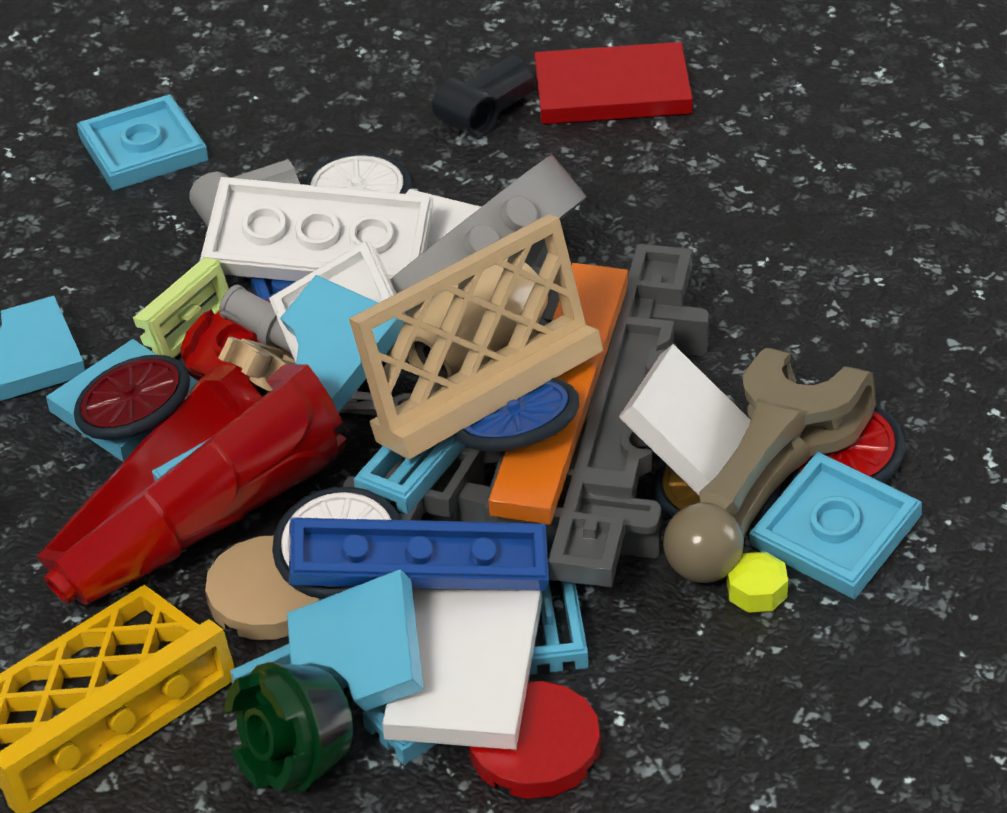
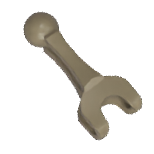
[663,348,876,583]

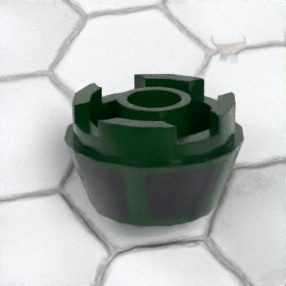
[224,662,353,793]

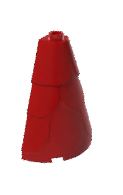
[37,364,346,605]

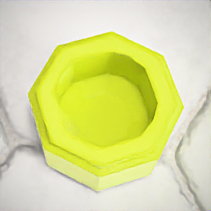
[727,552,788,613]

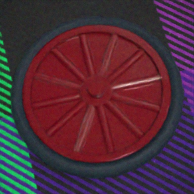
[73,354,190,440]

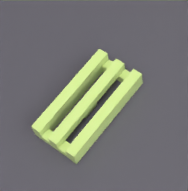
[133,257,229,358]

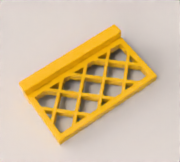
[0,585,235,813]

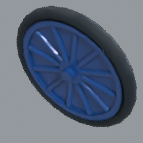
[455,378,579,452]

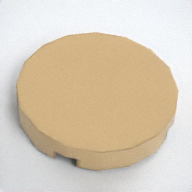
[205,536,322,640]

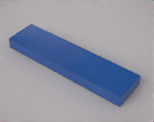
[289,517,549,591]

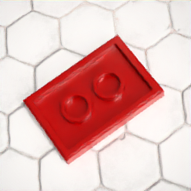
[534,42,692,124]

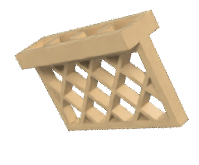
[349,214,604,460]

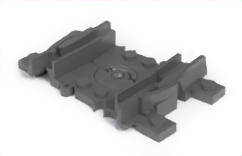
[344,239,709,587]

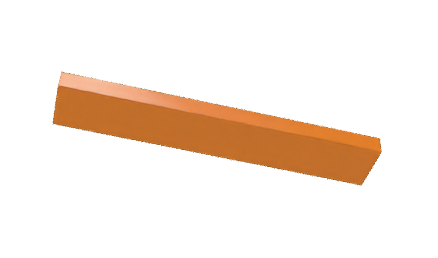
[488,263,628,525]

